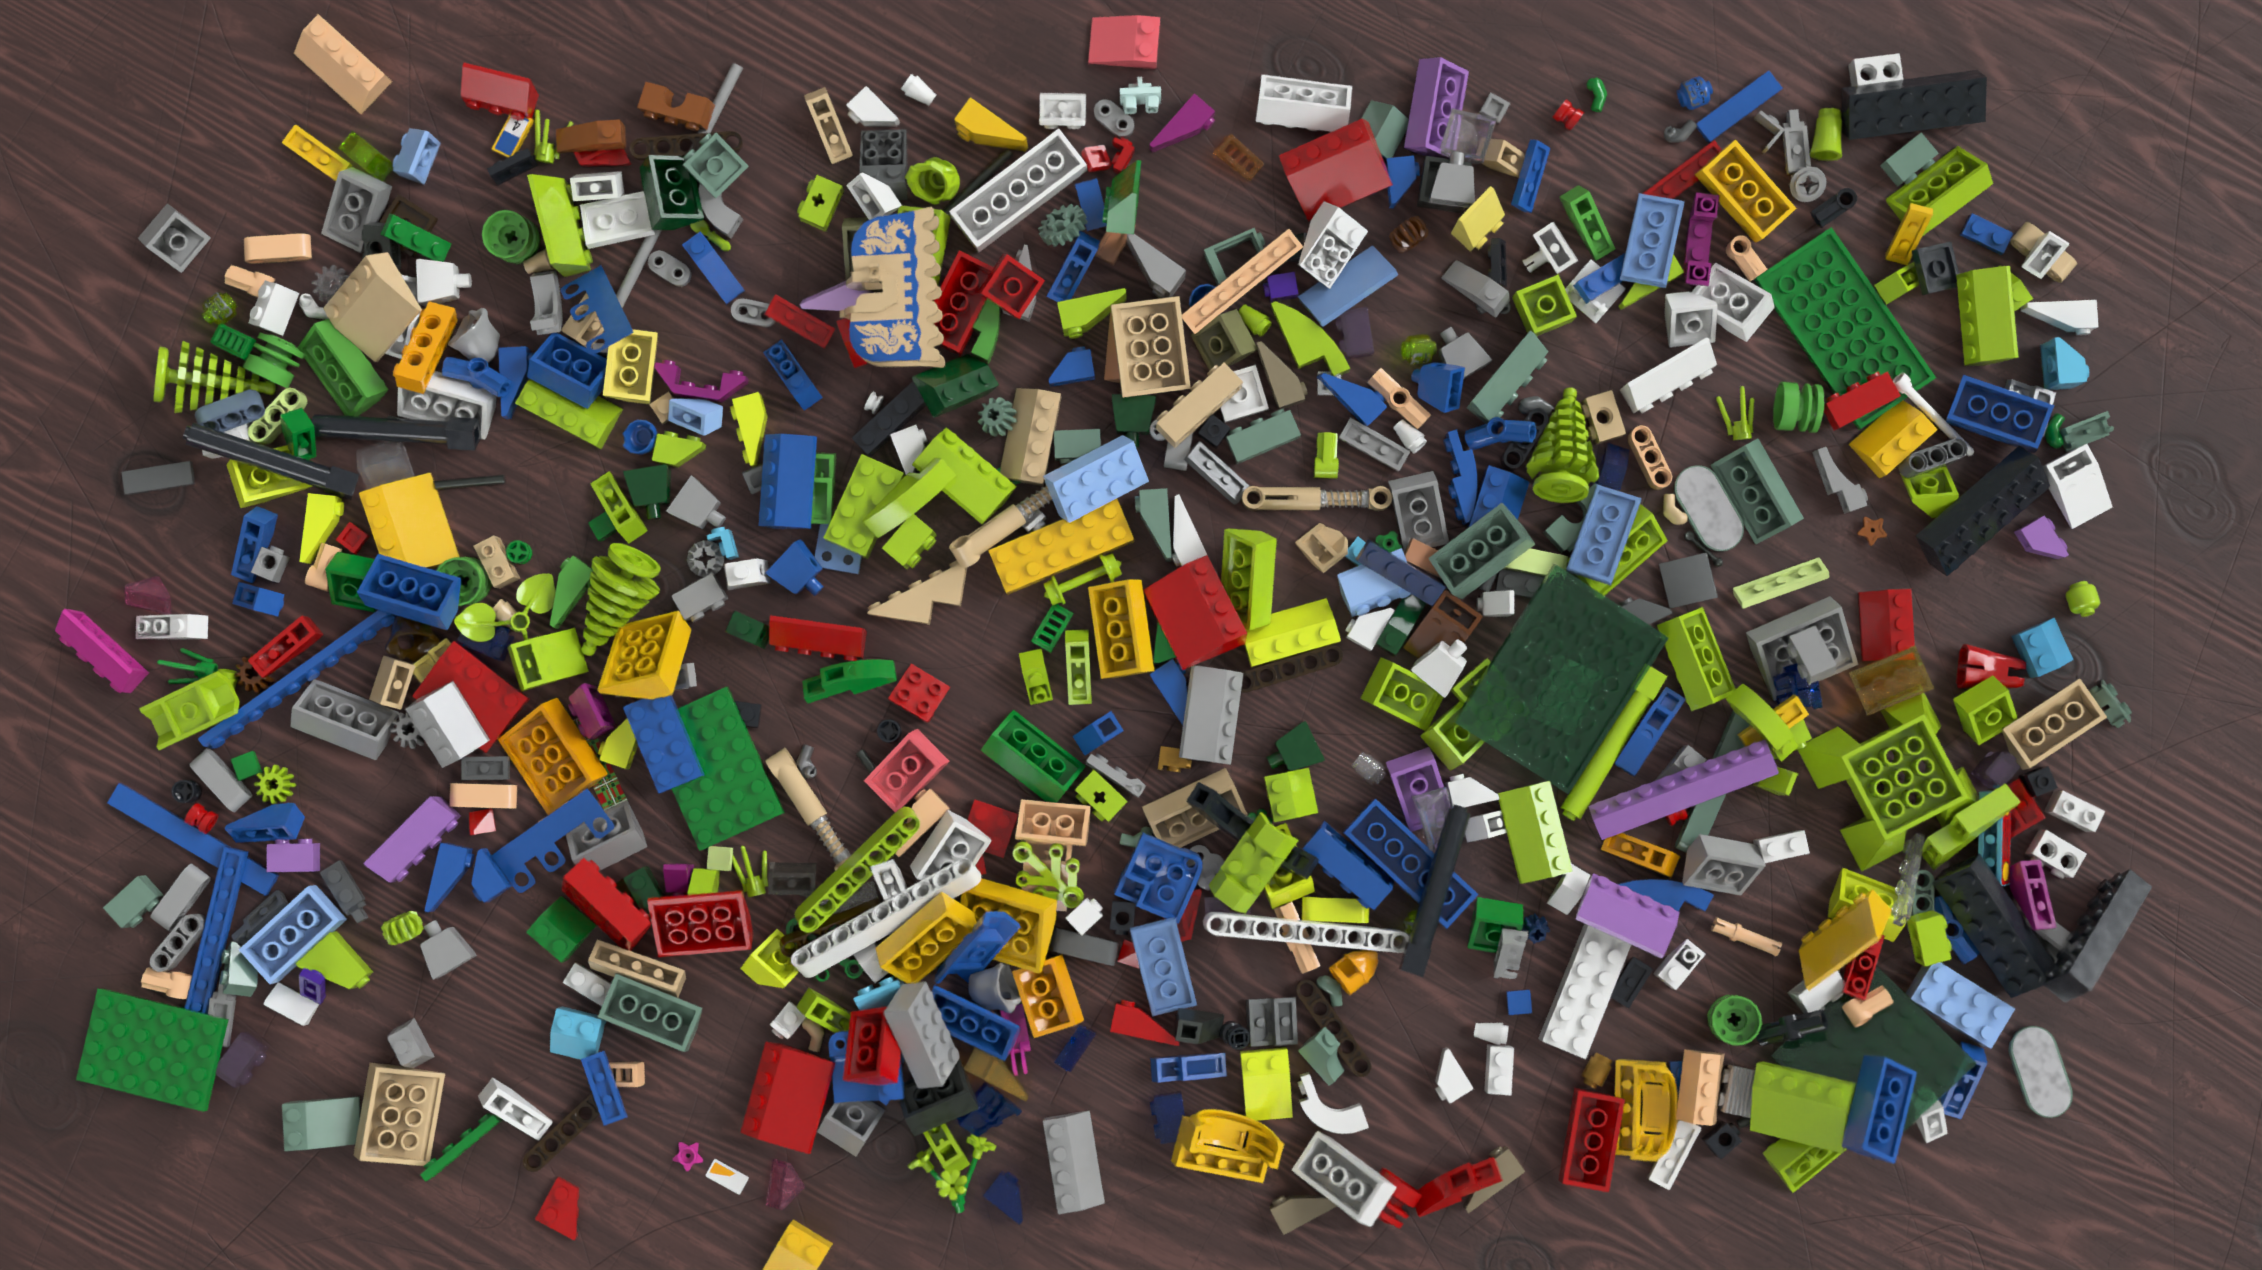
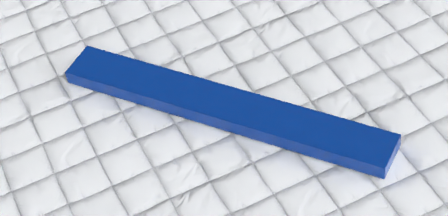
[107,783,279,896]
[185,846,248,1014]

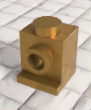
[1158,746,1192,772]

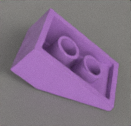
[1386,747,1451,832]

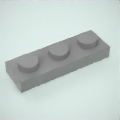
[1338,418,1410,472]

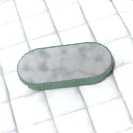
[1674,465,1744,552]
[2008,1026,2073,1118]

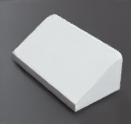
[263,982,319,1026]

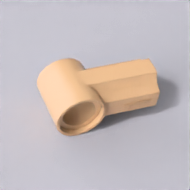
[1726,236,1767,282]
[225,265,275,298]
[305,543,342,592]
[141,967,192,999]
[1842,985,1893,1028]

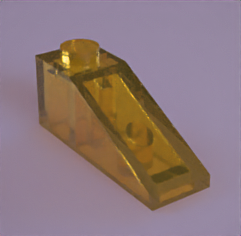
[964,1047,1029,1101]

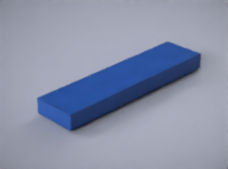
[1696,71,1783,144]

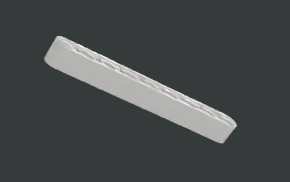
[791,858,981,978]
[1203,912,1409,953]

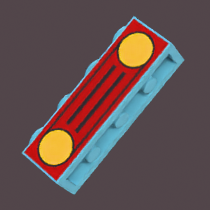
[1978,791,2011,886]

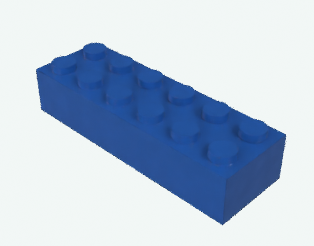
[1342,799,1479,929]

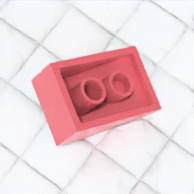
[1088,15,1160,69]
[864,729,950,812]

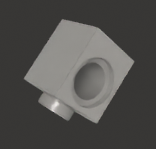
[251,545,290,583]

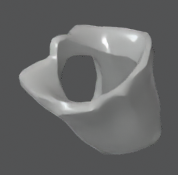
[448,308,500,363]
[968,963,1021,1013]

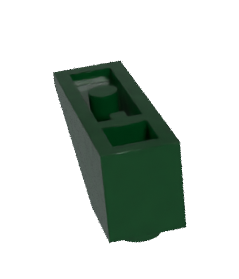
[1375,594,1426,657]

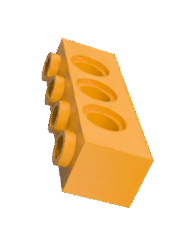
[393,301,457,394]

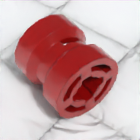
[1552,99,1584,131]
[185,803,218,834]

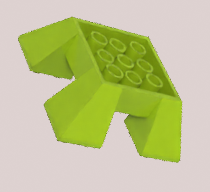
[1798,684,1979,871]

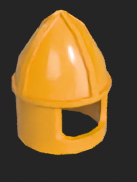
[1329,950,1378,995]

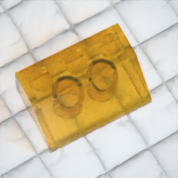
[1849,646,1934,716]

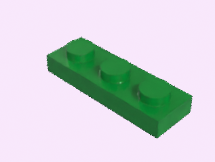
[380,214,451,262]

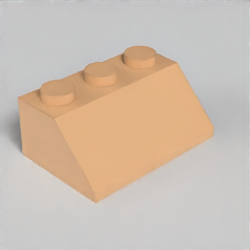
[1015,799,1090,846]
[1676,1049,1724,1126]

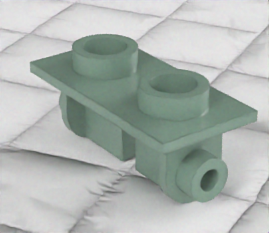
[2089,680,2132,728]

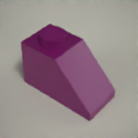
[663,864,694,896]

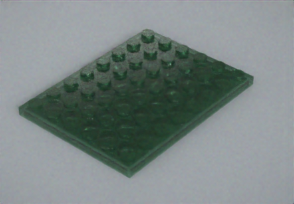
[1453,564,1668,794]

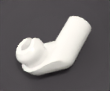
[299,294,328,319]

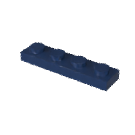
[1355,540,1445,606]

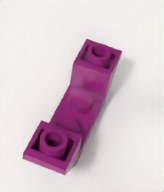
[1683,193,1719,287]
[654,360,749,403]

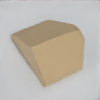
[1295,523,1348,573]

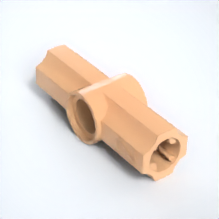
[1367,368,1431,430]
[1274,902,1320,974]

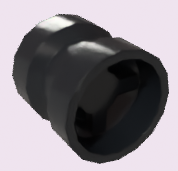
[877,720,902,743]
[171,780,202,803]
[1220,1021,1250,1050]

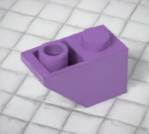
[2014,515,2069,559]

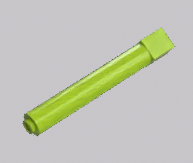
[1560,665,1667,821]

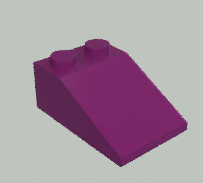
[568,683,618,740]

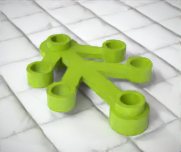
[1013,842,1084,908]

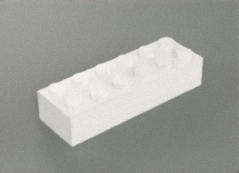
[949,129,1087,253]
[1538,923,1631,1059]

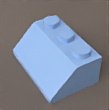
[1337,548,1411,617]

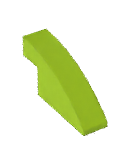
[1271,301,1350,377]
[862,458,956,538]

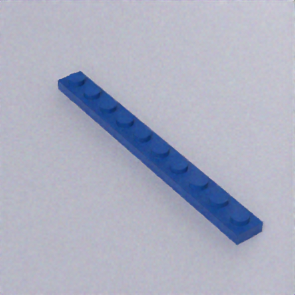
[198,610,396,749]

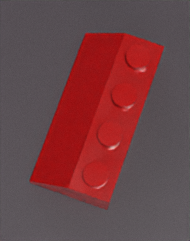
[933,250,994,357]
[769,615,867,661]
[1558,1088,1625,1192]

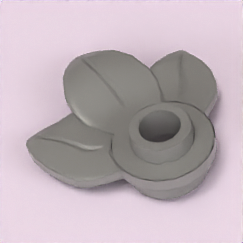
[1186,845,1225,891]

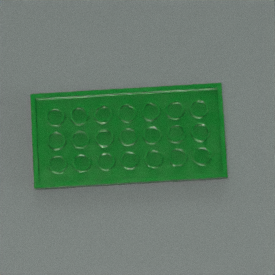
[1754,227,1936,430]

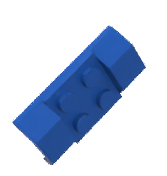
[934,912,1020,984]

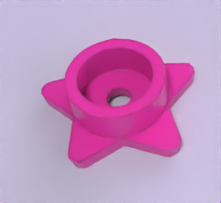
[673,1142,703,1172]

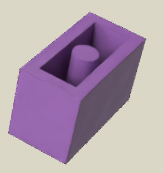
[267,839,320,872]

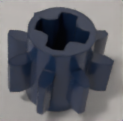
[1521,913,1550,944]

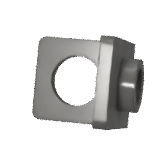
[1754,111,1785,154]

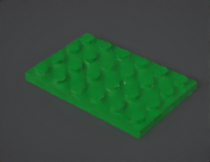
[672,687,785,851]
[76,988,229,1112]

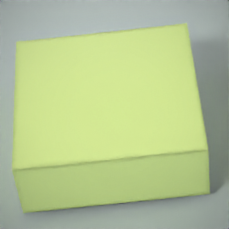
[707,846,733,871]

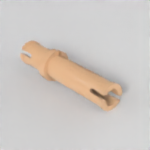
[1711,917,1782,956]

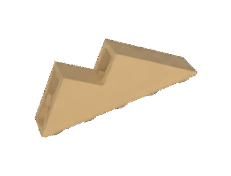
[867,560,967,625]

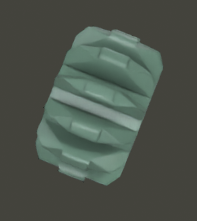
[978,397,1017,437]

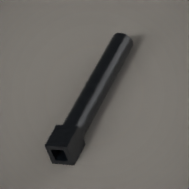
[310,414,481,450]
[183,423,359,500]
[1399,804,1471,977]

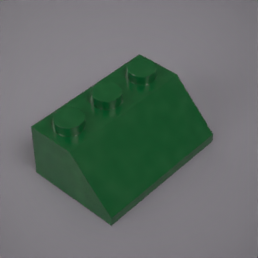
[639,155,704,230]
[912,354,999,418]

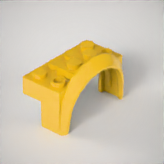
[1615,1059,1678,1162]
[1171,1109,1284,1183]

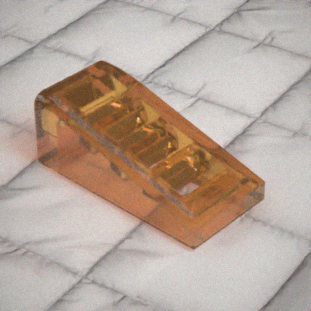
[1213,134,1264,181]

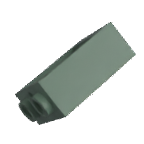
[1203,228,1272,286]

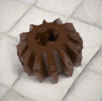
[1389,216,1429,253]
[234,653,276,693]

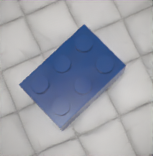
[527,332,607,409]

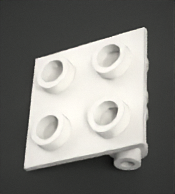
[1565,260,1625,323]

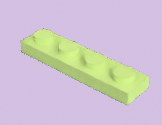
[1733,557,1829,609]

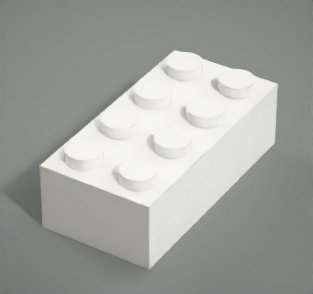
[1292,1131,1397,1227]

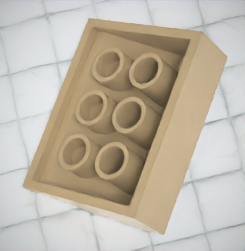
[323,252,422,362]
[1111,296,1191,397]
[354,1063,445,1166]

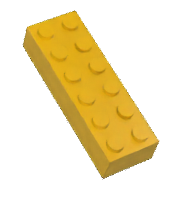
[988,498,1134,595]

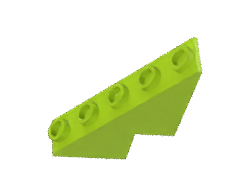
[1919,784,2020,871]

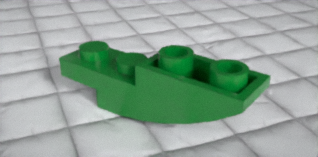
[802,659,897,704]

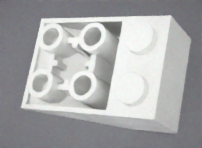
[1298,201,1368,289]
[2042,444,2112,529]

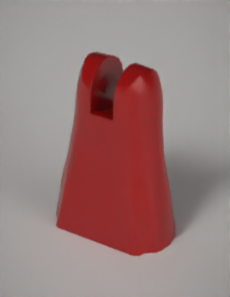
[1956,644,2027,689]

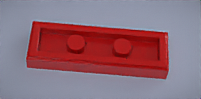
[764,294,835,349]

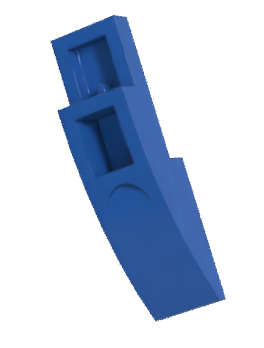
[1443,430,1477,525]
[1614,687,1686,777]

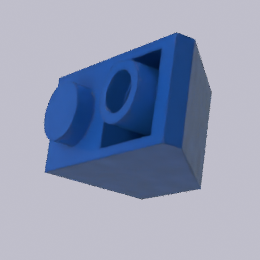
[1073,711,1124,756]

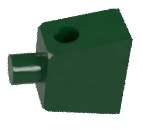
[1112,394,1156,448]
[623,464,671,520]
[725,610,769,649]
[1266,721,1325,772]

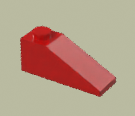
[248,616,324,678]
[1110,1000,1180,1046]

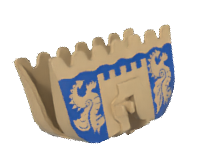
[840,207,945,368]

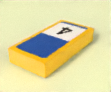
[492,114,534,158]

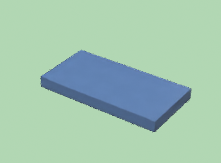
[1620,193,1685,288]
[1298,245,1398,327]
[1566,484,1641,586]
[1130,917,1197,1016]

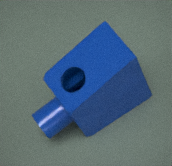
[1411,362,1465,413]
[766,539,824,596]

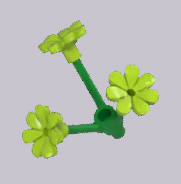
[907,1134,997,1213]

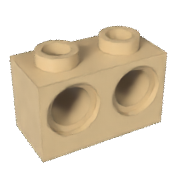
[474,536,521,589]

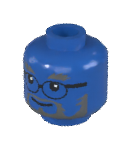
[1677,76,1713,110]

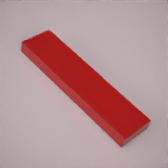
[1642,140,1722,199]

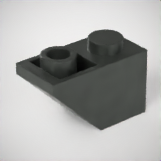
[1174,1008,1224,1044]

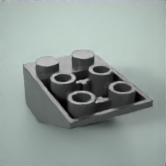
[860,129,908,200]

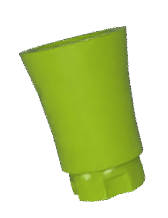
[1810,108,1842,161]

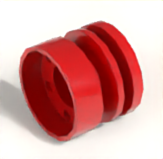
[1377,1167,1423,1229]

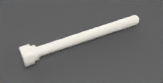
[1893,372,1974,456]

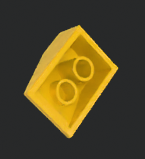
[954,97,1028,152]
[763,1219,833,1270]

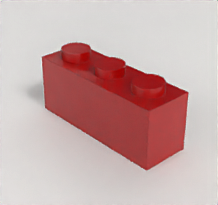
[1824,371,1901,431]

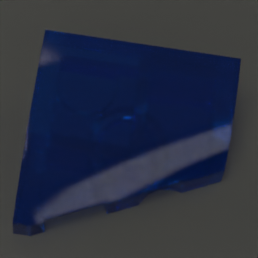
[1054,1024,1097,1072]
[957,1082,1022,1137]

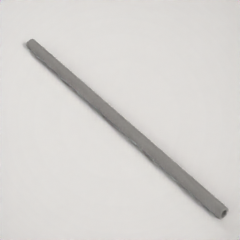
[616,63,743,308]

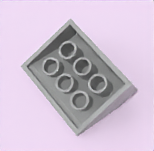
[1746,596,1858,701]

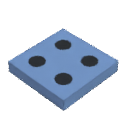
[815,524,862,574]

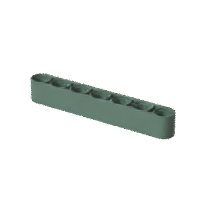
[1675,710,1750,853]

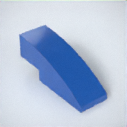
[1150,1053,1227,1083]

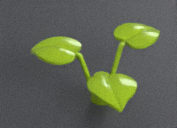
[454,574,556,642]

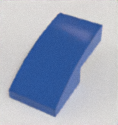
[1075,178,1107,231]

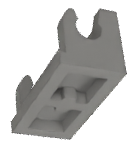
[1494,928,1528,979]

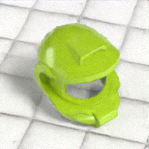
[905,157,960,204]

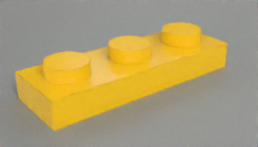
[282,124,353,181]
[1885,203,1933,265]
[1737,695,1809,747]

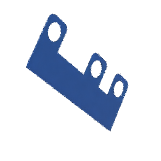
[560,265,634,355]
[491,788,614,893]

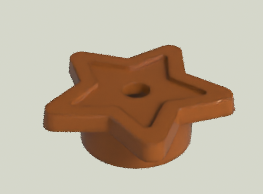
[1857,517,1887,546]

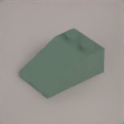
[1135,488,1172,562]
[282,1096,361,1151]

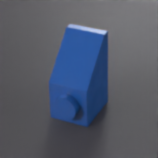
[1385,156,1420,208]
[1049,347,1095,387]
[232,582,284,616]
[471,848,512,903]

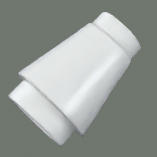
[901,74,936,106]
[1393,419,1427,454]
[1474,1023,1509,1046]

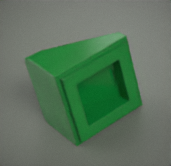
[588,511,617,542]

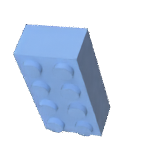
[1043,435,1149,523]
[239,885,347,984]
[1904,963,2015,1049]

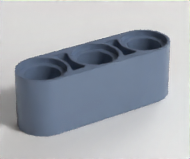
[195,390,265,432]

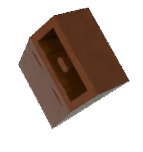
[1403,590,1483,659]

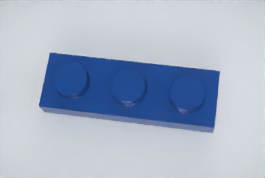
[1511,140,1550,213]
[1573,253,1626,304]
[581,1051,628,1126]

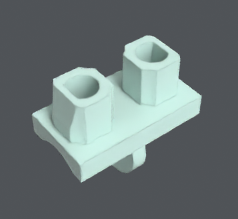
[1120,77,1161,114]

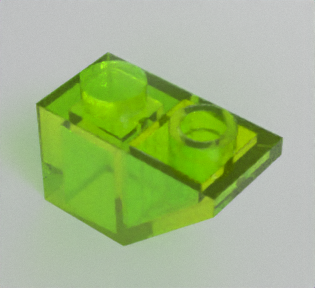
[338,131,394,182]

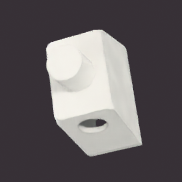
[416,259,472,306]
[724,559,771,590]
[1411,640,1467,698]

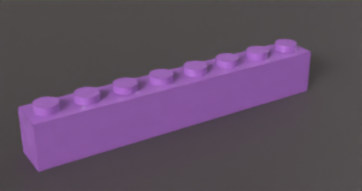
[1588,740,1779,840]

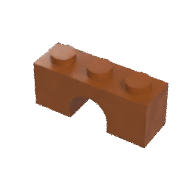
[637,82,715,132]

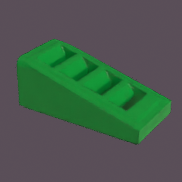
[210,323,256,360]
[1031,604,1074,653]

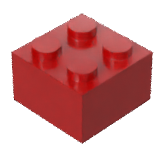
[978,254,1045,319]

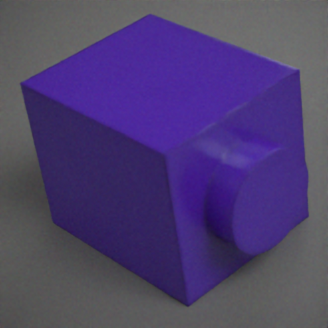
[1263,272,1298,303]

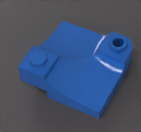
[1114,832,1203,924]
[829,1030,904,1103]

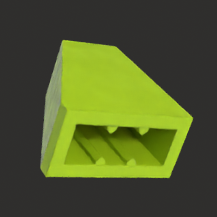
[296,931,373,989]

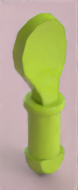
[690,220,731,251]

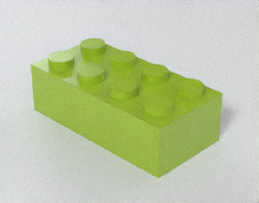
[823,454,905,559]

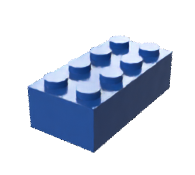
[1946,375,2054,453]
[623,695,705,794]

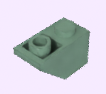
[220,941,258,997]

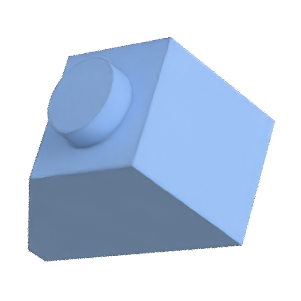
[668,399,723,436]

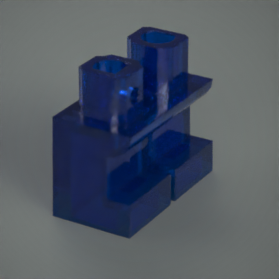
[1773,663,1823,709]

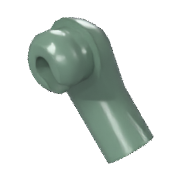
[1119,827,1153,848]
[1316,975,1343,1006]

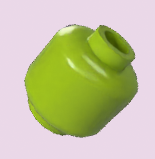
[2066,581,2100,617]

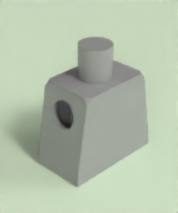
[1428,152,1475,208]
[1438,327,1492,379]
[666,475,726,529]
[420,920,477,980]
[387,1018,434,1068]

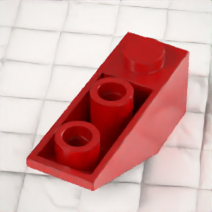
[1842,935,1885,1001]

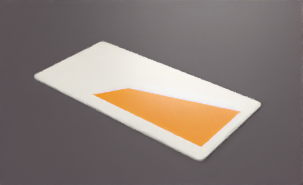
[706,1159,749,1195]

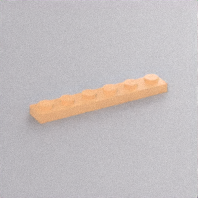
[1182,229,1303,334]

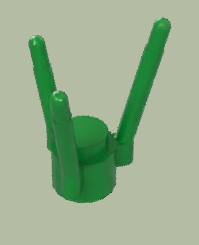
[157,648,218,684]

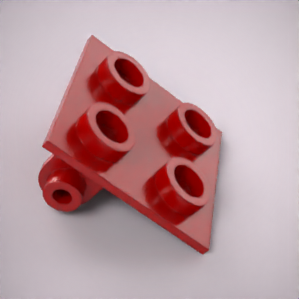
[888,664,950,723]

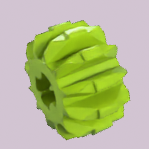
[254,765,296,804]
[381,911,424,945]

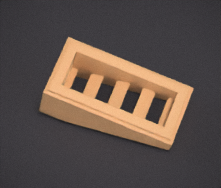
[609,1062,645,1087]

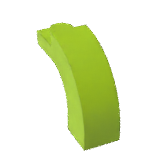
[1726,684,1799,762]

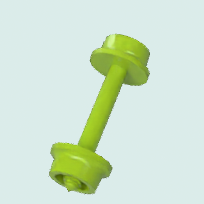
[1043,553,1122,605]

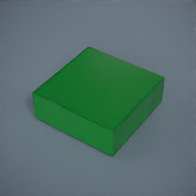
[231,751,263,781]

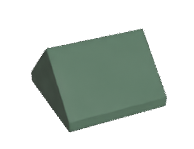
[1361,100,1409,160]

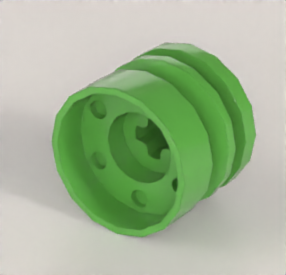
[482,210,540,264]
[243,332,305,388]
[1773,381,1824,433]
[437,557,492,606]
[1707,995,1762,1045]

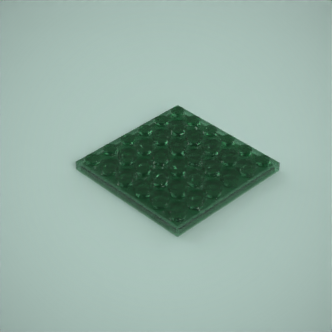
[1771,966,1977,1161]

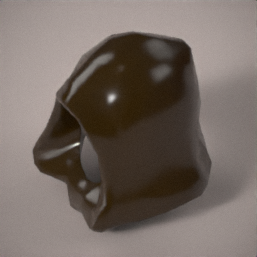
[385,615,440,662]

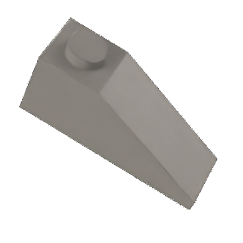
[1442,260,1510,318]

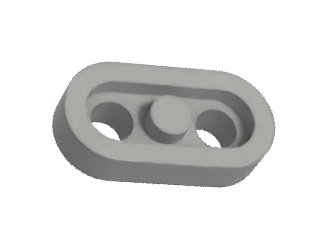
[1094,99,1134,138]
[648,251,691,287]
[731,299,776,327]

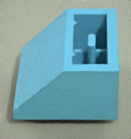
[853,976,904,1010]

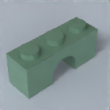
[1543,483,1597,553]

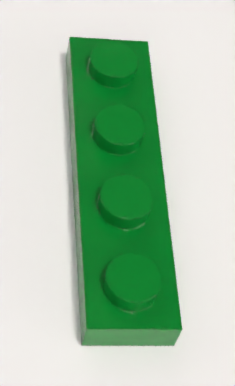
[420,1113,503,1182]

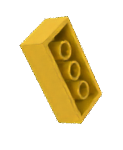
[1695,140,1797,243]
[1088,580,1154,679]
[876,891,977,984]

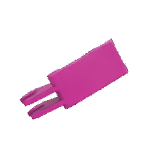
[1000,1004,1031,1076]

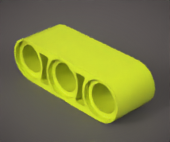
[1302,897,1369,923]

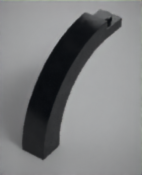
[1186,782,1319,880]

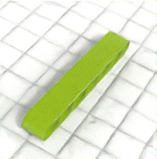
[795,807,920,933]

